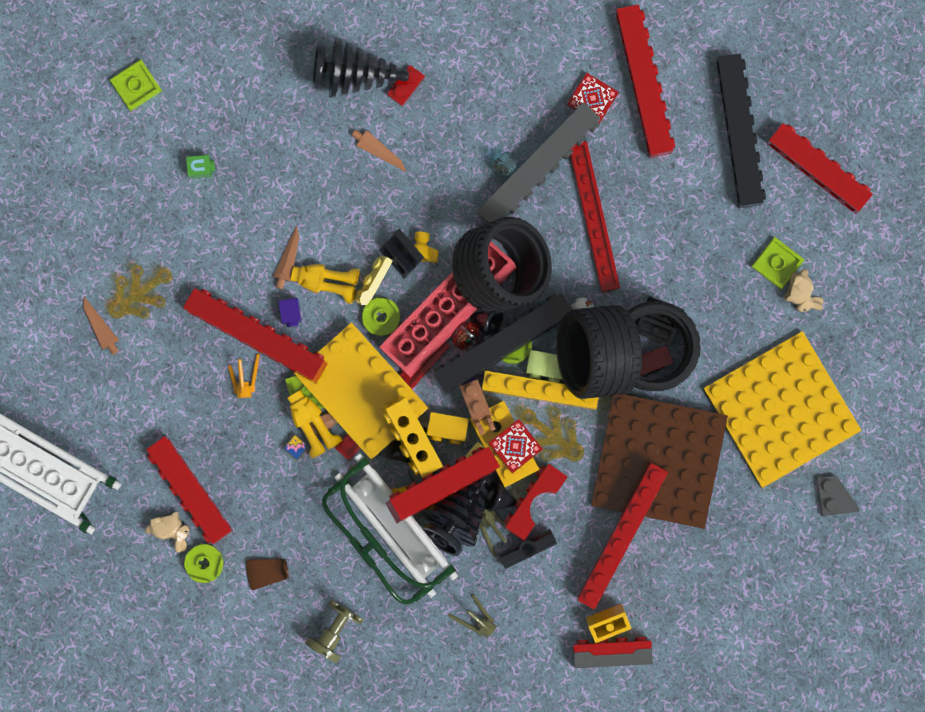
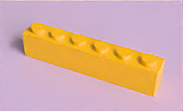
[482,371,598,410]

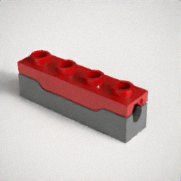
[573,636,653,668]

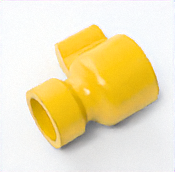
[413,232,439,263]

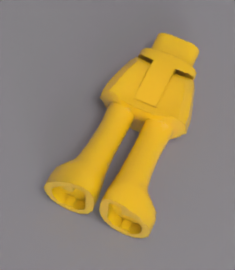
[291,264,360,304]
[287,390,343,459]

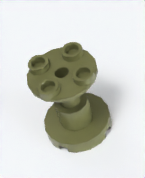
[305,600,364,663]

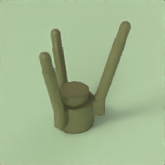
[479,509,507,558]
[448,594,497,638]

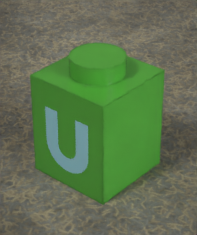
[186,155,216,179]

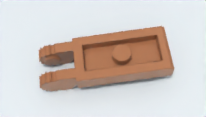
[460,379,495,435]

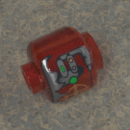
[452,321,480,350]

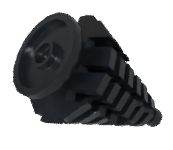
[313,37,409,98]
[422,471,495,556]

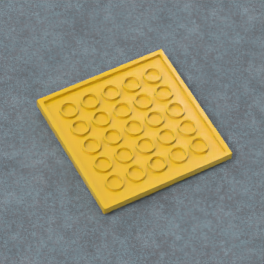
[703,331,862,488]

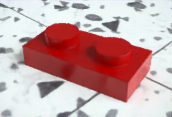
[387,65,425,107]

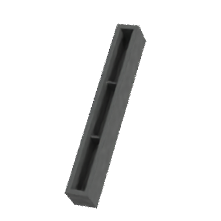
[477,102,600,223]

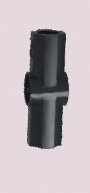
[498,529,557,569]

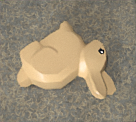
[784,269,824,312]
[145,512,190,553]

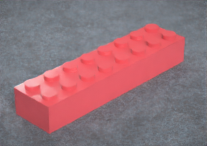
[379,241,517,378]

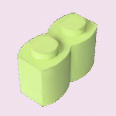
[526,350,563,383]

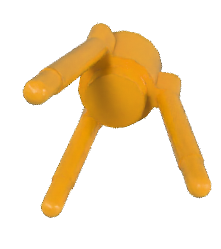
[228,353,260,398]

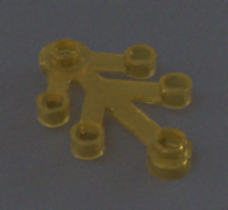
[108,265,173,319]
[521,408,584,462]

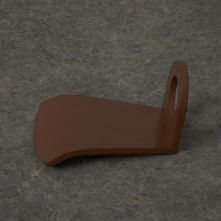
[246,559,289,591]

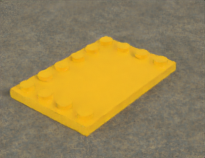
[294,322,429,460]

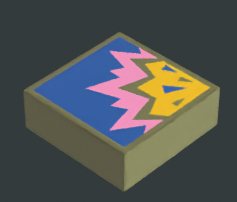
[283,435,310,461]

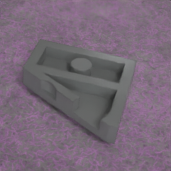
[817,476,860,516]

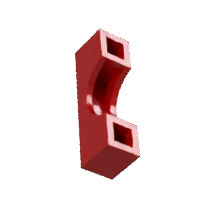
[504,464,568,541]

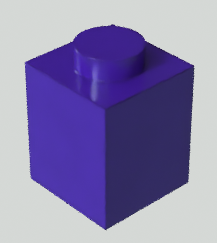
[279,298,302,328]

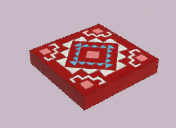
[567,73,619,124]
[489,419,543,474]

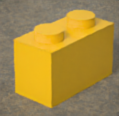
[427,412,469,445]
[586,603,632,643]

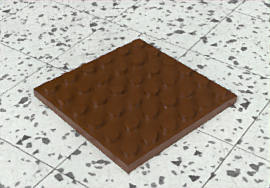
[591,394,728,529]

